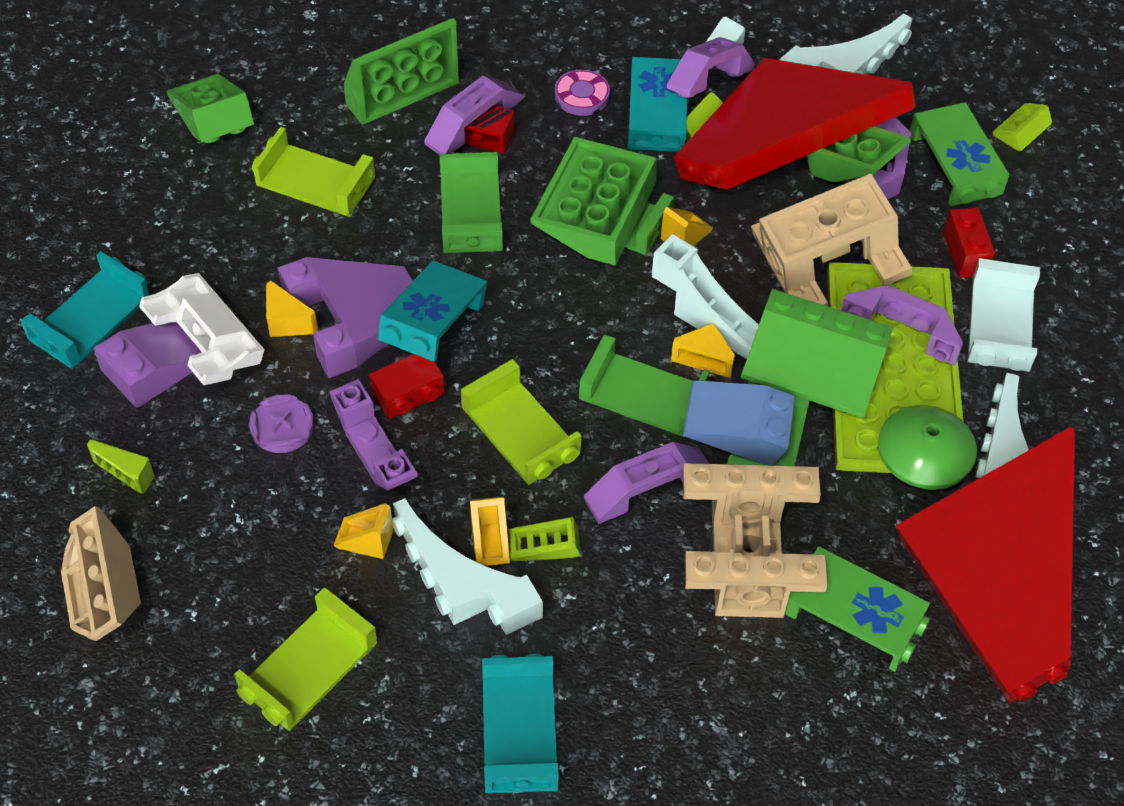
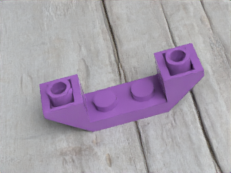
[667,37,755,98]
[424,75,523,155]
[873,117,911,199]
[841,285,963,366]
[329,379,418,490]
[584,442,709,524]

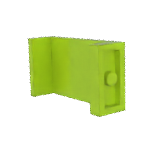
[252,127,375,217]
[461,359,581,485]
[234,587,377,732]

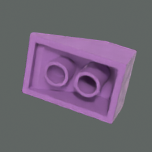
[94,322,202,408]

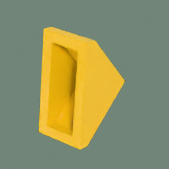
[661,206,713,246]
[266,280,318,337]
[671,323,735,378]
[470,496,510,566]
[334,503,393,559]

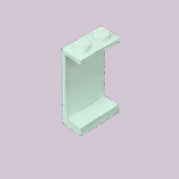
[968,258,1040,372]

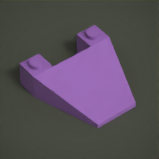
[278,257,413,378]

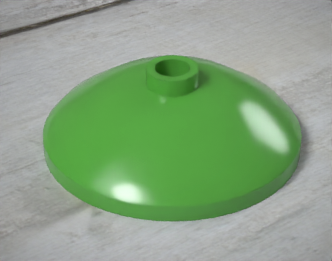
[878,405,977,490]

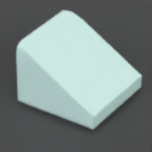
[706,17,745,44]

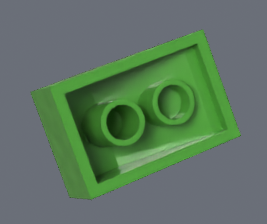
[167,74,254,143]
[807,126,911,182]

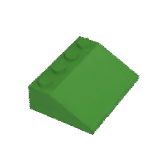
[344,18,459,125]
[530,137,657,266]
[741,289,893,418]

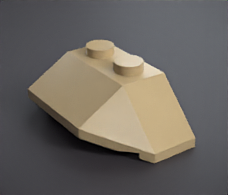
[61,506,141,641]

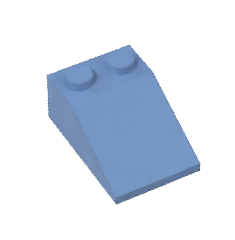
[682,381,795,466]

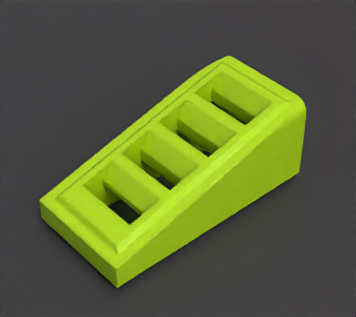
[87,439,155,494]
[508,517,581,561]

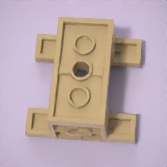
[751,174,912,306]
[683,463,827,618]

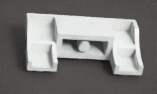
[139,273,264,385]

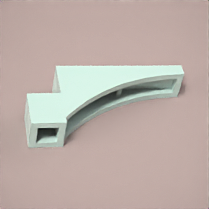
[780,13,913,75]
[652,234,759,359]
[975,373,1029,478]
[392,498,543,635]

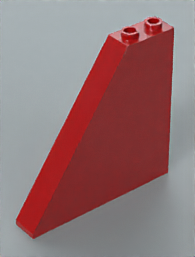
[674,58,916,190]
[896,427,1075,704]

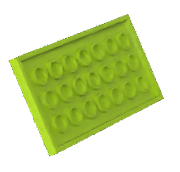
[827,262,963,473]

